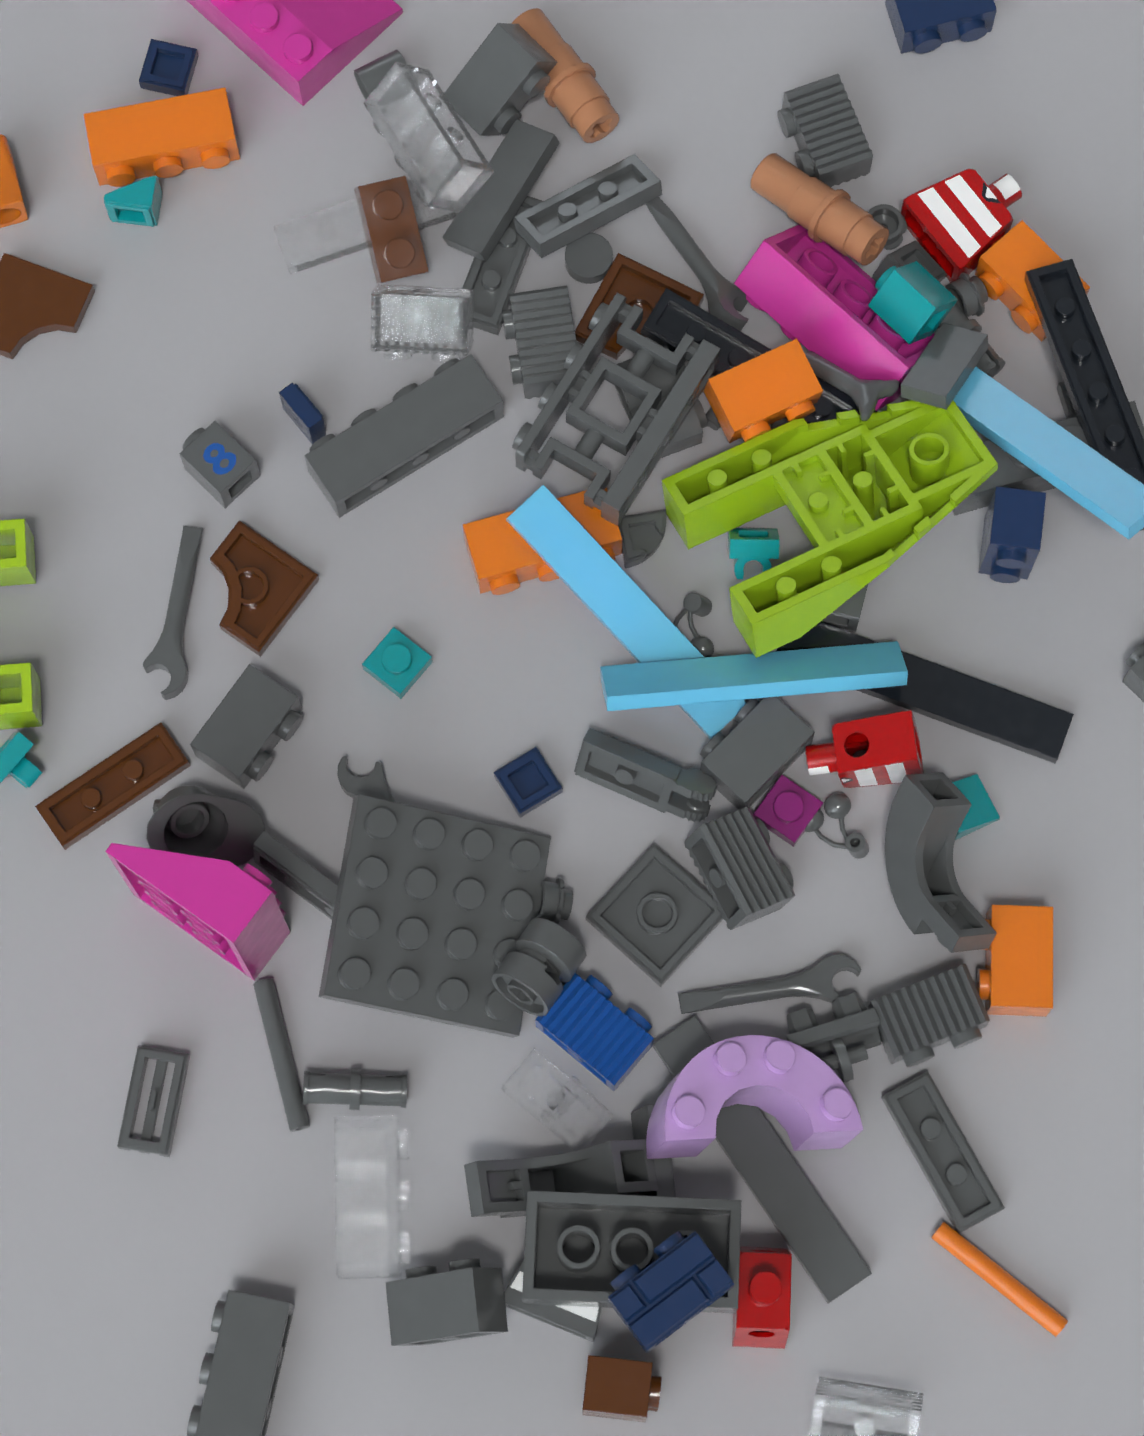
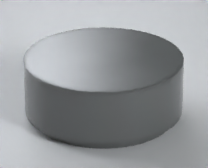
[565,232,613,284]

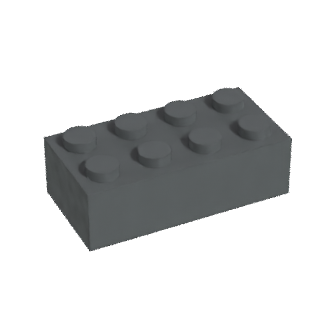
[522,1191,742,1313]

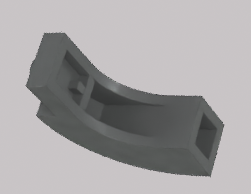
[885,772,997,953]
[464,1139,658,1218]

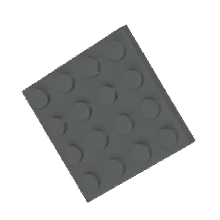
[319,794,551,1038]

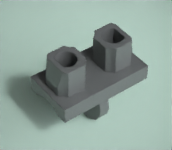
[786,992,881,1082]

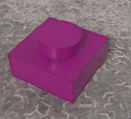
[753,775,823,847]

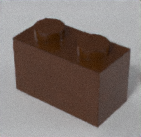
[354,175,429,284]
[582,1355,662,1422]

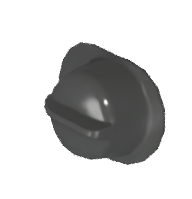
[146,785,265,866]

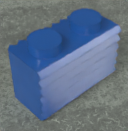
[535,973,654,1091]

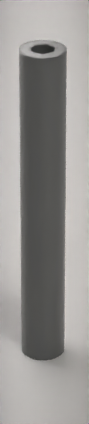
[253,979,310,1132]

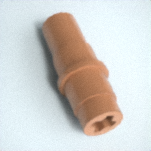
[511,8,619,143]
[751,153,889,265]

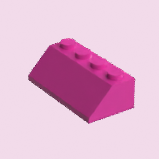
[734,224,935,411]

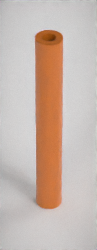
[931,1222,1068,1337]

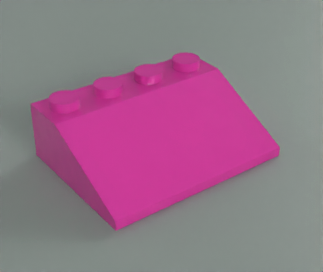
[186,0,403,106]
[105,843,290,981]

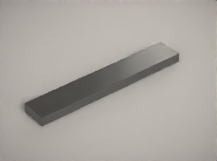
[653,1016,872,1304]

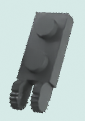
[574,728,718,822]

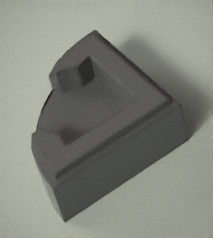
[619,510,667,569]

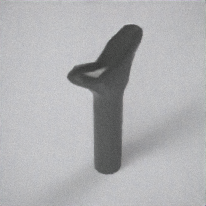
[805,351,899,421]

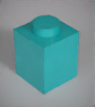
[868,261,958,344]

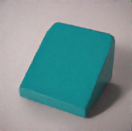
[104,176,163,227]
[952,774,1000,840]

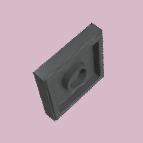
[586,844,723,987]

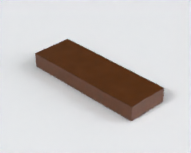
[35,722,190,850]

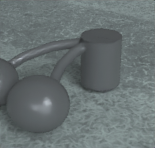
[673,593,714,657]
[805,793,869,859]

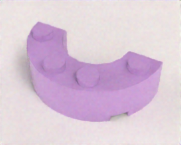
[646,1035,863,1159]

